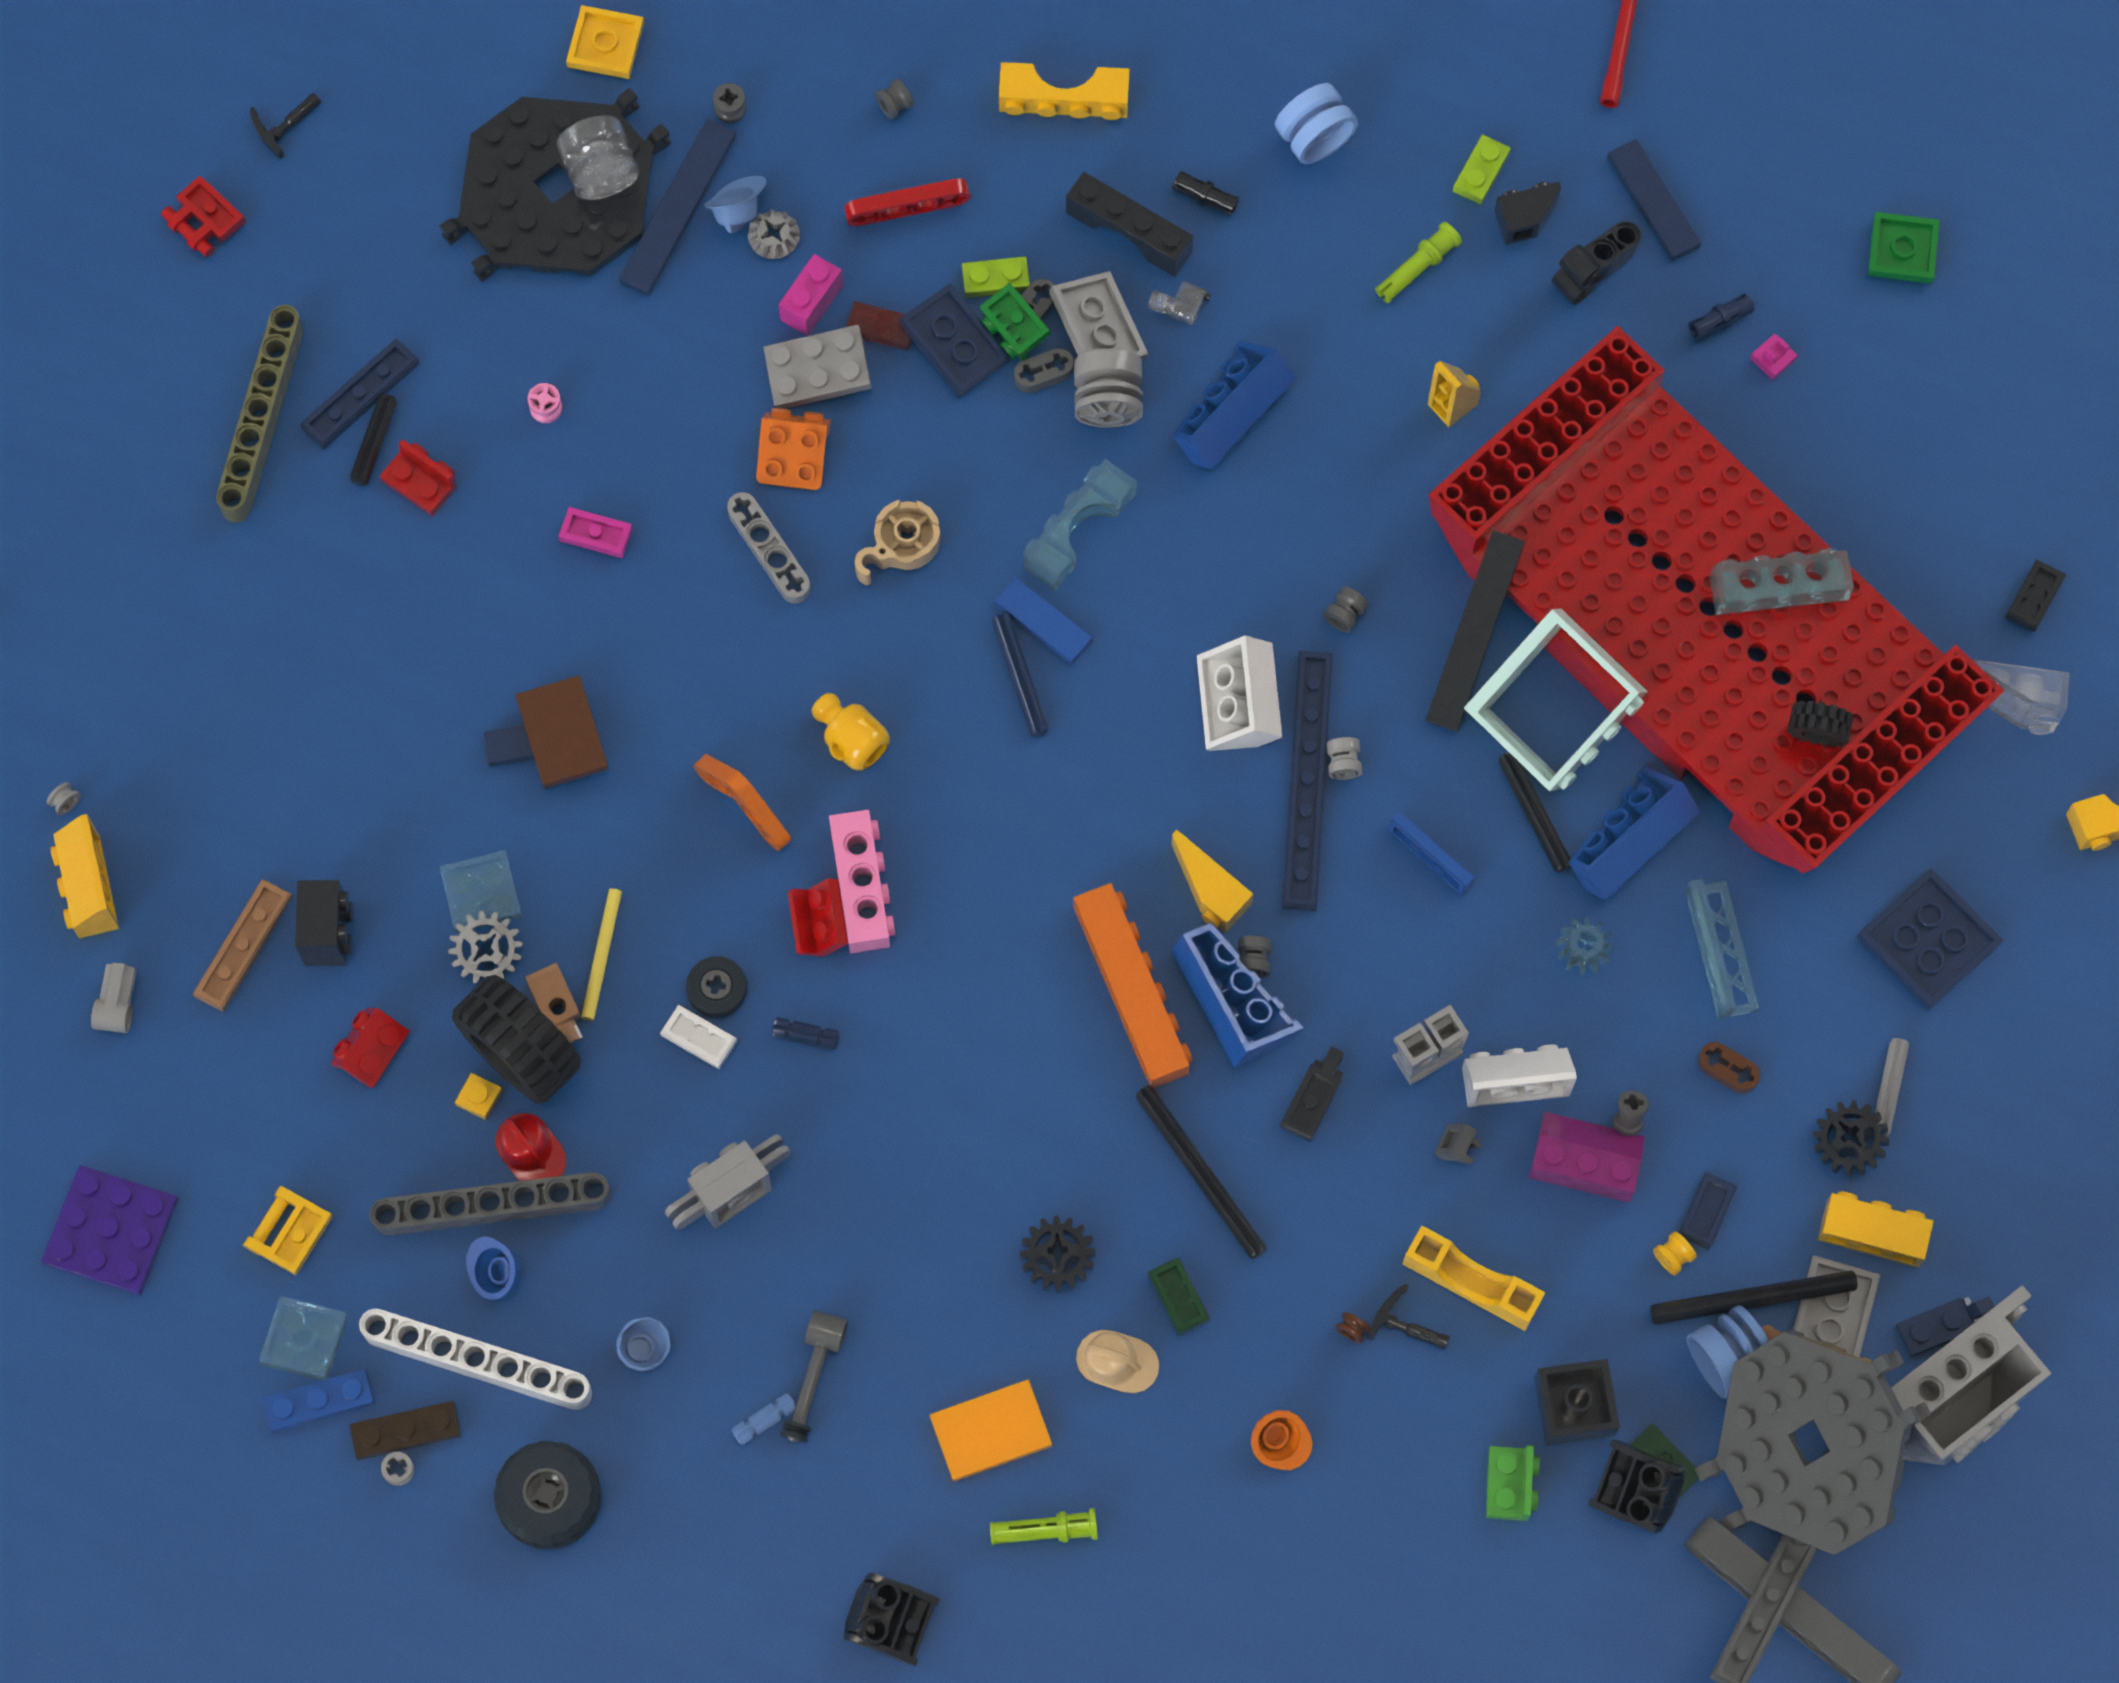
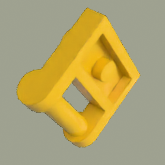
[243,1186,333,1276]

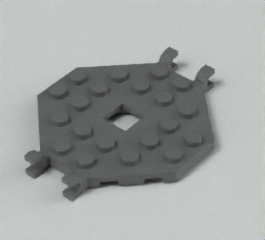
[1694,1329,1932,1555]

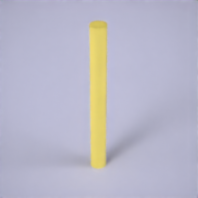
[581,888,622,1021]

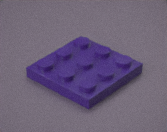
[41,1165,179,1296]

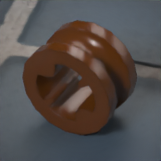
[1335,1312,1370,1344]

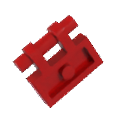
[161,176,246,257]

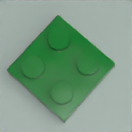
[1867,212,1940,284]

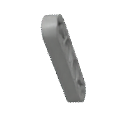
[727,492,810,604]

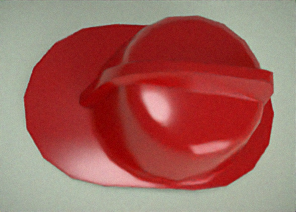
[495,1113,566,1181]

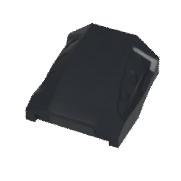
[1589,1439,1684,1533]
[844,1573,940,1666]

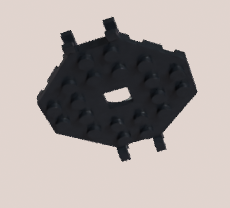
[439,87,671,282]

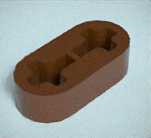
[1698,1042,1760,1094]

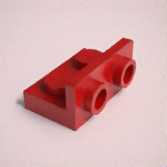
[380,439,457,517]
[788,878,848,957]

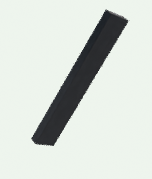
[1425,530,1526,732]

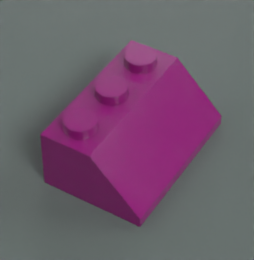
[1529,1111,1645,1203]

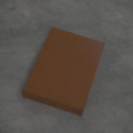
[515,675,609,789]

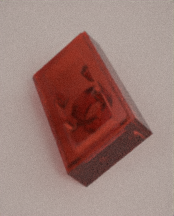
[846,301,912,351]

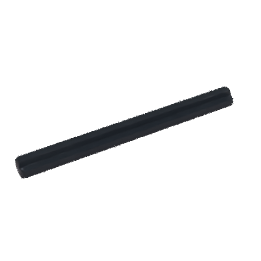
[1136,1085,1266,1259]
[1650,1270,1858,1324]

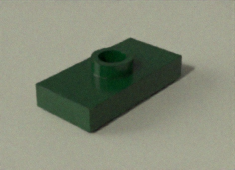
[1147,1257,1210,1336]
[1630,1423,1699,1497]

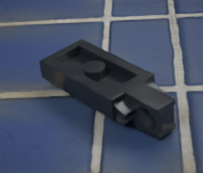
[1280,1046,1344,1142]

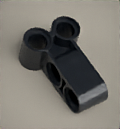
[1551,221,1642,305]

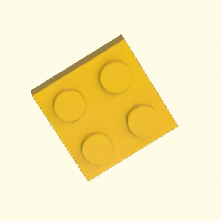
[566,5,644,79]

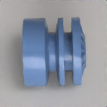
[1686,1305,1769,1399]

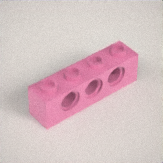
[829,809,896,954]

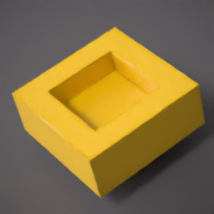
[455,1073,503,1120]

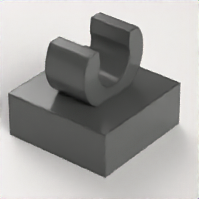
[1434,1124,1481,1164]

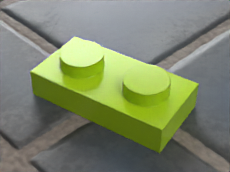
[1452,134,1511,205]
[962,256,1030,298]

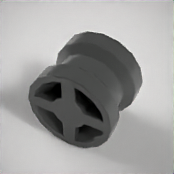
[874,79,914,119]
[713,83,746,123]

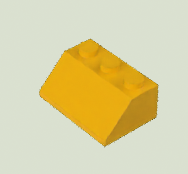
[50,814,119,939]

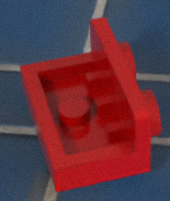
[330,1007,410,1088]

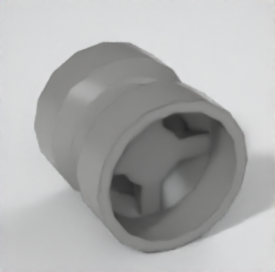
[1327,737,1363,780]

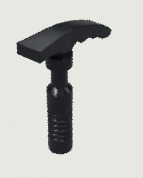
[250,93,321,159]
[1367,1284,1450,1350]

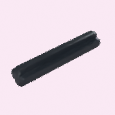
[350,393,397,486]

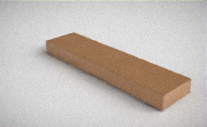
[193,879,293,1013]

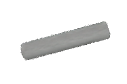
[1872,1038,1909,1137]

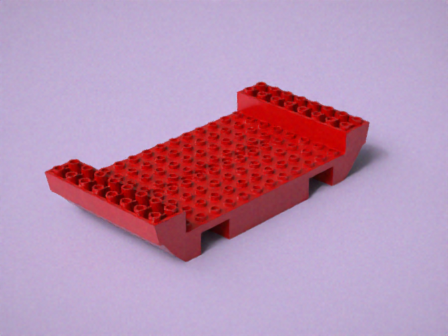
[1428,326,2005,874]

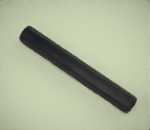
[1499,752,1571,873]

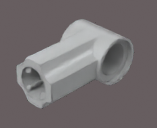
[91,962,137,1033]

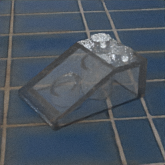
[1972,659,2070,735]

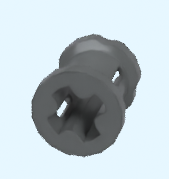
[1612,1090,1649,1136]

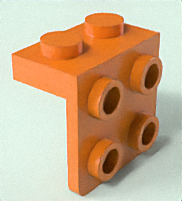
[756,408,831,490]

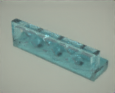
[1685,879,1759,1019]

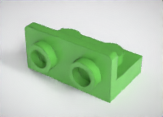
[1485,1445,1540,1521]

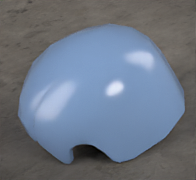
[616,1317,671,1372]

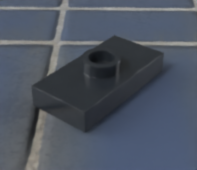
[2005,559,2066,632]

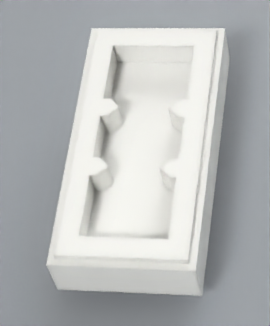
[660,1004,737,1069]

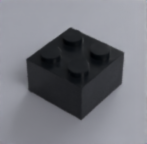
[295,880,353,966]
[1534,1359,1620,1446]

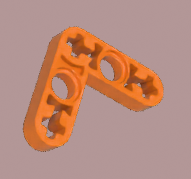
[693,754,792,851]

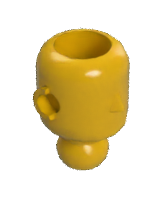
[811,693,890,771]

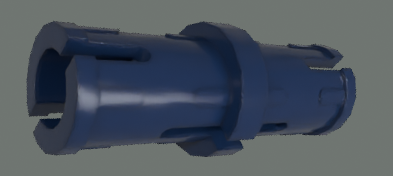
[1688,293,1755,341]

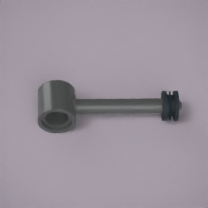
[780,1310,848,1443]

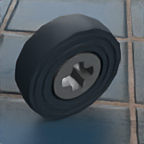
[686,956,747,1018]

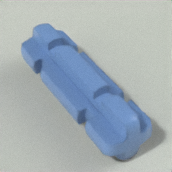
[732,1393,796,1445]

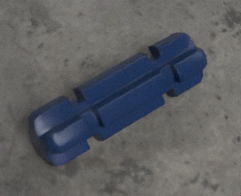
[772,1017,839,1050]

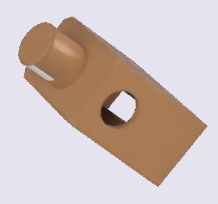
[525,962,583,1044]

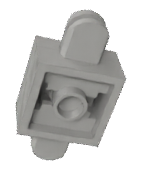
[664,1134,791,1230]

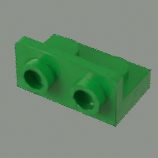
[979,283,1051,361]

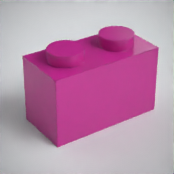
[778,254,843,336]

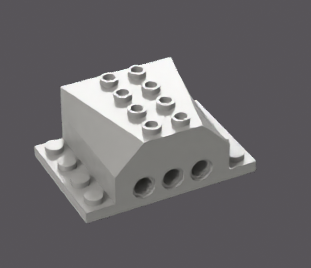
[1891,1285,2052,1465]

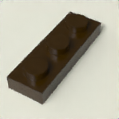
[350,1401,461,1461]

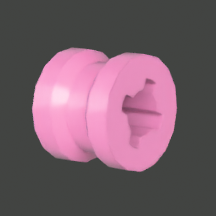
[528,383,562,423]

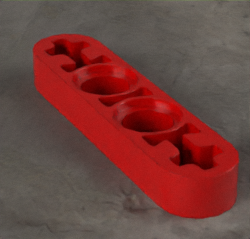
[844,178,971,226]

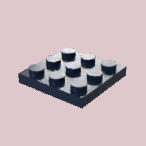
[1857,868,2003,1010]

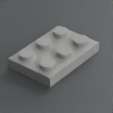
[1049,271,1148,361]
[763,324,872,409]

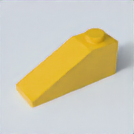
[1427,361,1481,427]
[1171,829,1254,933]

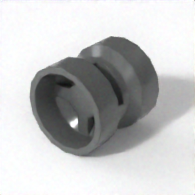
[1323,586,1369,633]
[1238,936,1272,978]

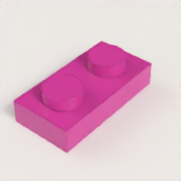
[558,507,633,559]

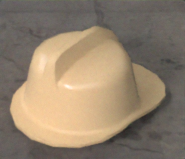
[1076,1330,1159,1394]

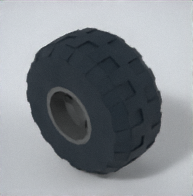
[494,1440,601,1550]

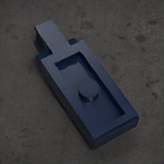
[1895,1296,1995,1357]

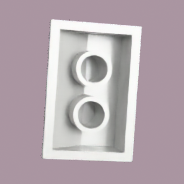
[1197,635,1282,751]
[1462,1045,1577,1107]

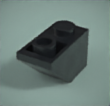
[1495,182,1561,245]

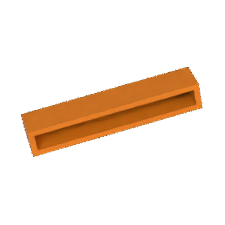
[1073,883,1193,1088]

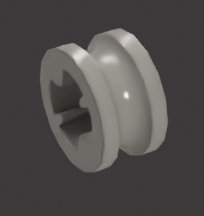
[46,782,81,815]
[381,1452,414,1486]

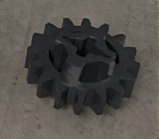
[1813,1100,1890,1177]
[1020,1215,1095,1293]

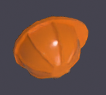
[1250,1410,1313,1470]

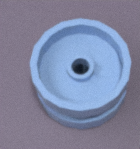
[1275,83,1358,165]

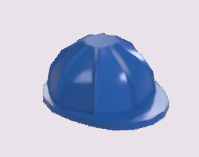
[466,1236,522,1300]

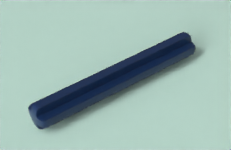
[993,613,1048,737]

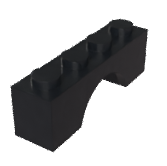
[1066,171,1193,277]

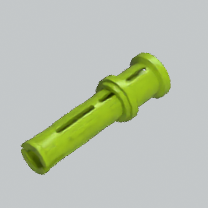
[1375,222,1462,304]
[990,1508,1098,1545]

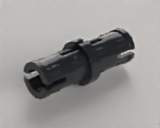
[1172,170,1239,217]

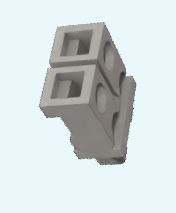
[1392,1005,1469,1085]

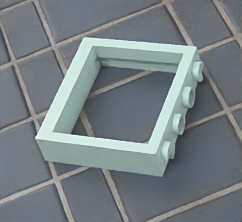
[1464,609,1648,791]

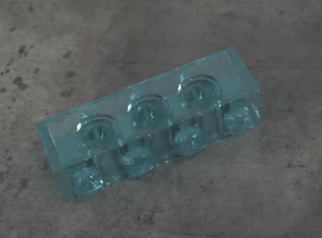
[1709,548,1854,615]

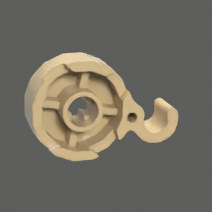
[854,500,941,585]

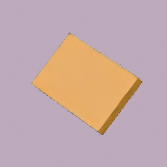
[929,1379,1052,1482]

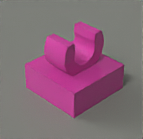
[1750,334,1798,381]

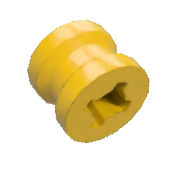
[1653,1231,1697,1276]

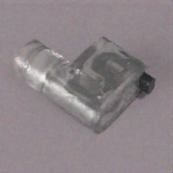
[1147,280,1211,326]

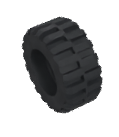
[452,975,581,1104]

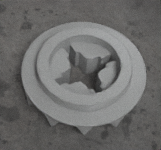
[748,209,800,259]

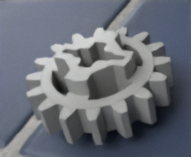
[448,911,523,984]

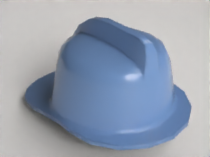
[704,176,767,233]

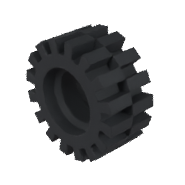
[1787,701,1853,747]

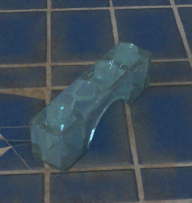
[1023,459,1137,591]

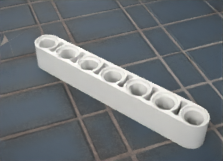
[359,1309,592,1410]

